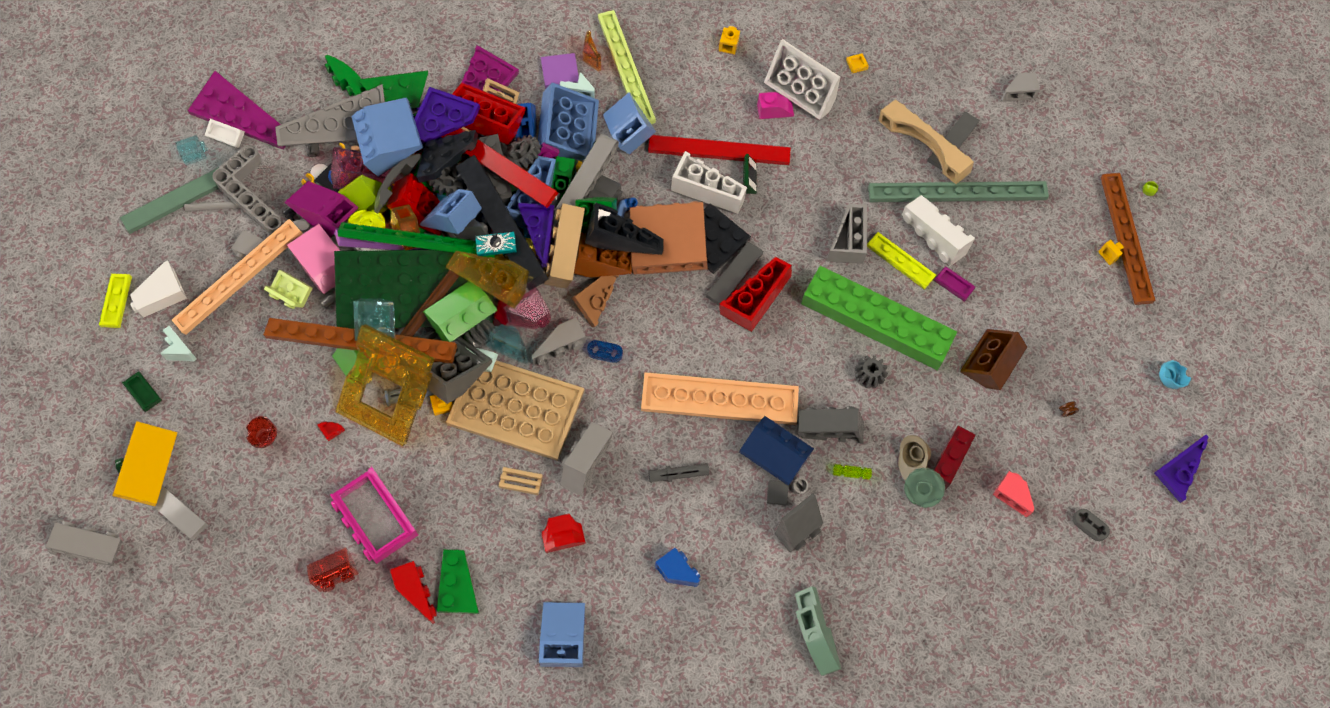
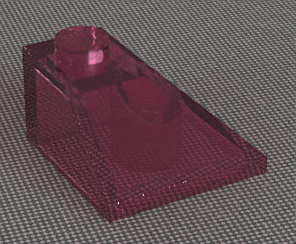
[504,287,551,330]

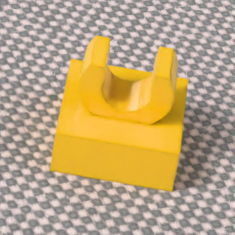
[1098,240,1124,265]
[430,395,453,416]

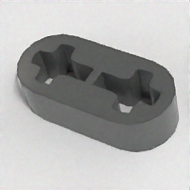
[1073,509,1110,542]

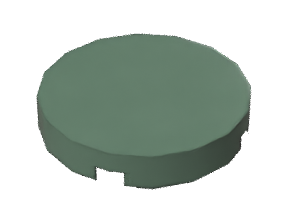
[904,468,945,508]

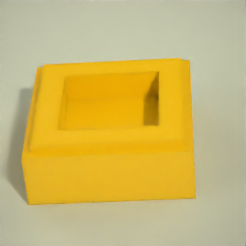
[846,53,869,74]

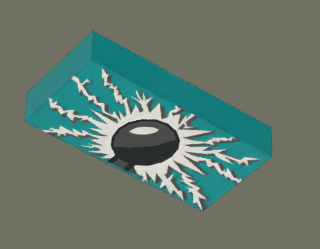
[476,232,517,257]

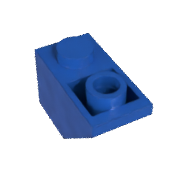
[655,548,700,587]

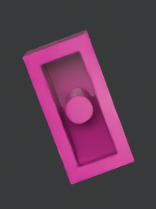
[757,92,794,119]

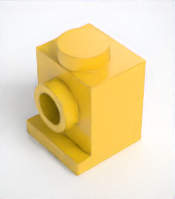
[719,26,740,55]

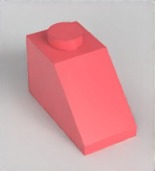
[993,471,1035,517]

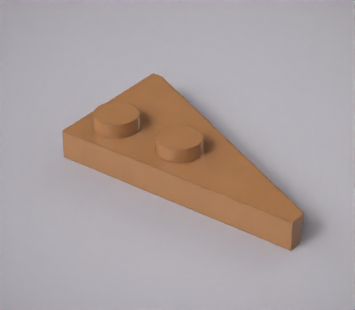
[572,275,619,328]

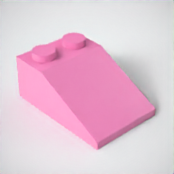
[287,224,340,294]

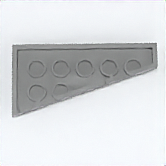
[275,84,385,146]

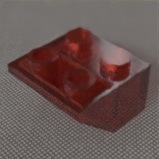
[306,548,359,592]

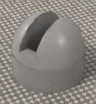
[791,477,809,494]

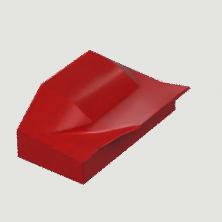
[541,514,586,553]

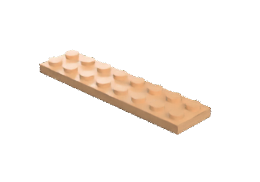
[641,372,799,425]

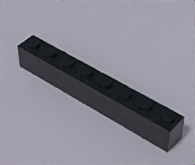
[456,155,549,291]

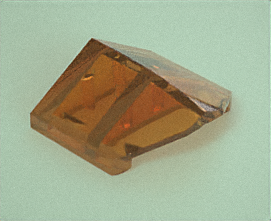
[583,30,601,71]

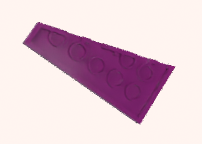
[461,45,519,130]
[188,71,286,150]

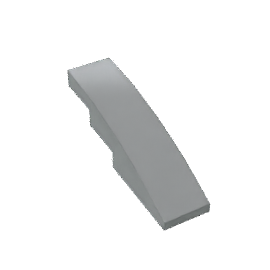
[153,486,208,540]

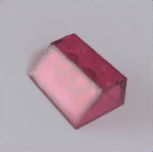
[331,147,393,190]

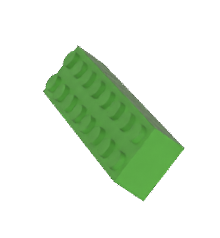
[801,266,957,371]

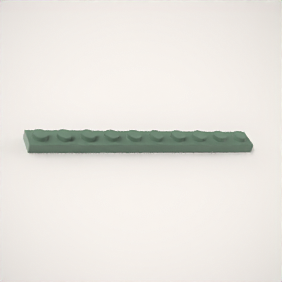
[868,181,1049,202]

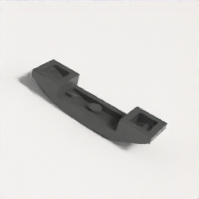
[374,154,422,214]

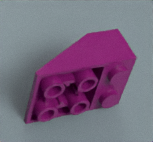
[285,181,359,238]

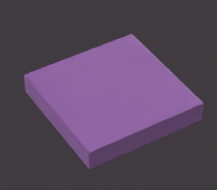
[541,53,579,89]

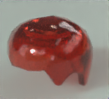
[246,416,278,448]

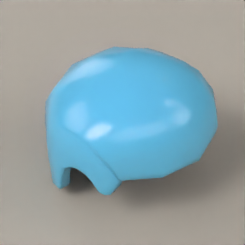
[1159,360,1191,389]

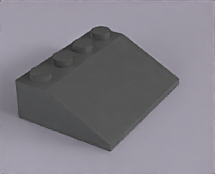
[397,329,492,404]

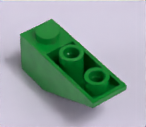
[551,156,577,200]

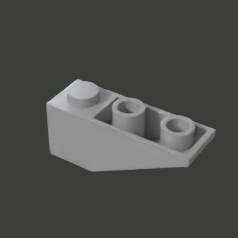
[531,318,586,365]

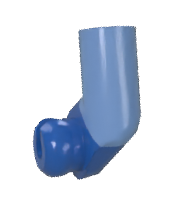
[617,197,638,217]

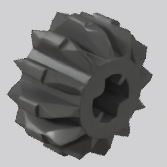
[464,319,498,348]
[855,355,888,388]

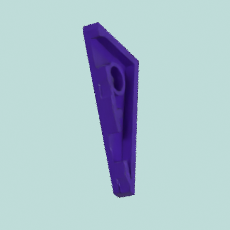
[518,203,555,267]
[1154,434,1209,503]

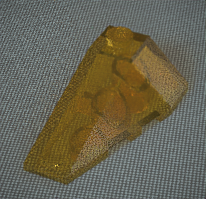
[446,251,529,309]

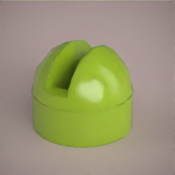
[1142,181,1158,196]

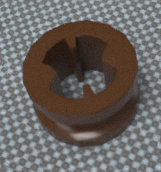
[1059,401,1079,417]

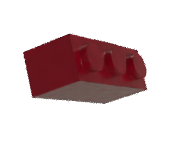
[933,425,976,490]

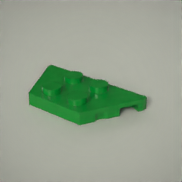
[359,70,428,110]

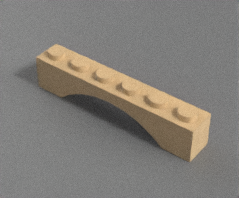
[879,99,974,184]

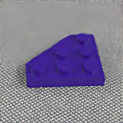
[414,87,480,143]

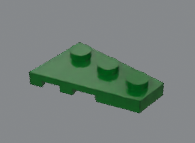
[437,549,479,614]

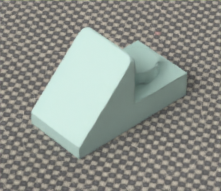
[560,73,595,98]
[161,326,197,361]

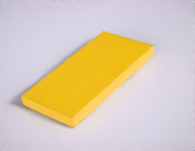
[112,421,178,506]

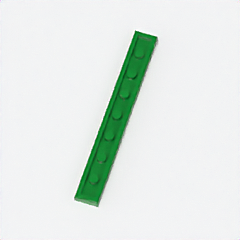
[338,222,495,258]

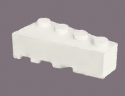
[671,151,747,214]
[902,195,975,266]

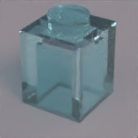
[175,135,208,166]

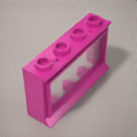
[330,466,418,564]

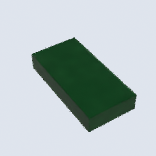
[122,371,162,412]

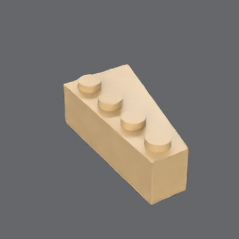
[544,204,585,288]

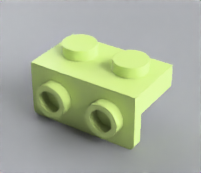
[264,270,313,309]

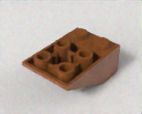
[574,232,632,278]

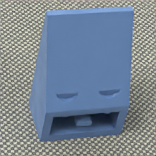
[603,92,656,154]
[420,189,482,234]
[539,602,585,667]

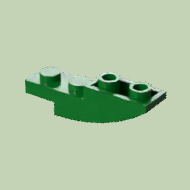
[324,55,366,96]

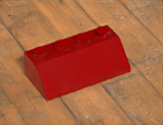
[452,83,525,145]

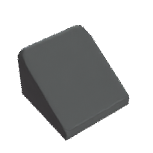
[767,480,789,505]

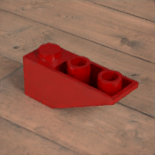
[390,561,437,624]

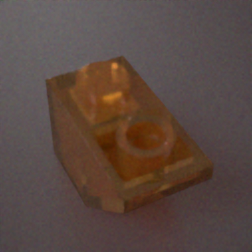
[390,205,420,250]

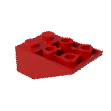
[387,173,442,235]

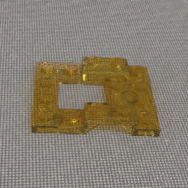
[335,324,435,446]

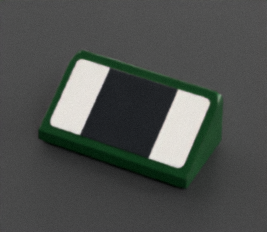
[743,154,757,194]

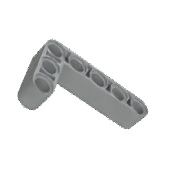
[213,145,283,235]

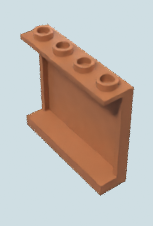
[630,201,708,274]

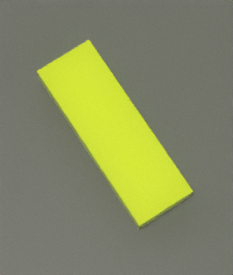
[99,274,132,328]

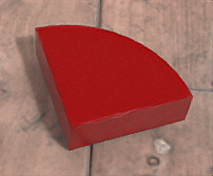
[317,421,345,442]

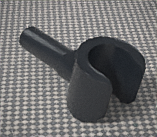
[283,206,297,223]

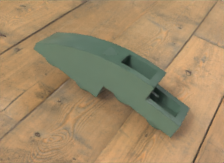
[795,586,841,676]

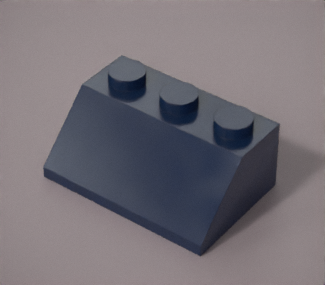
[739,416,814,486]

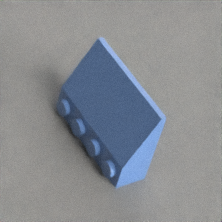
[538,83,599,160]
[351,98,423,176]

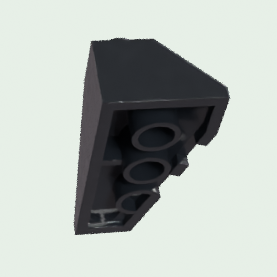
[585,202,664,255]

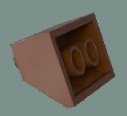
[960,329,1027,390]

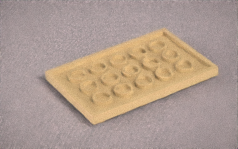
[446,360,585,461]

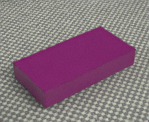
[934,266,976,302]

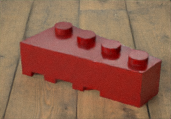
[719,257,792,332]

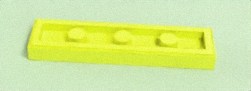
[867,232,936,290]

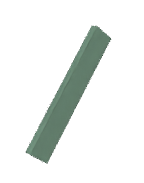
[120,167,226,234]

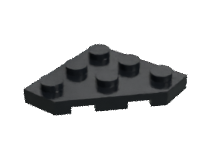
[416,130,478,183]
[704,203,751,274]

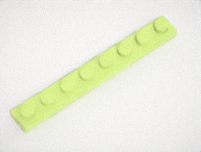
[598,10,656,124]

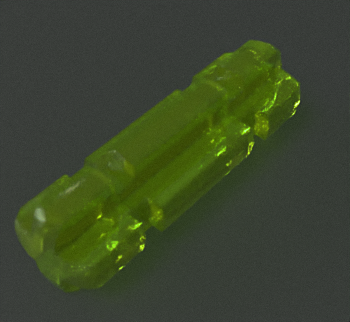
[833,464,872,480]

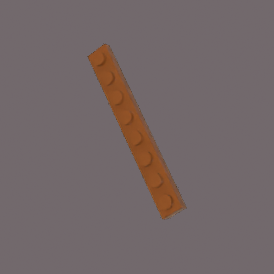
[1101,173,1156,305]

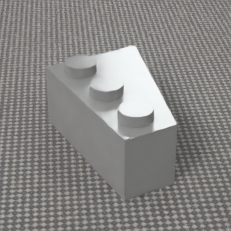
[560,422,613,496]
[46,521,122,566]

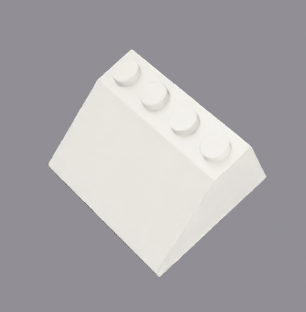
[764,39,840,120]

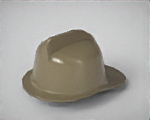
[898,435,931,480]

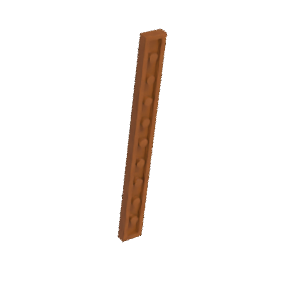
[263,318,457,364]

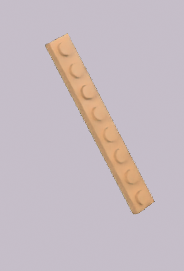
[172,219,303,335]

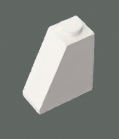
[130,261,187,318]

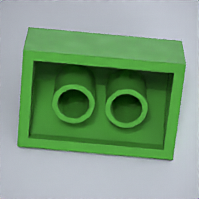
[423,280,497,342]

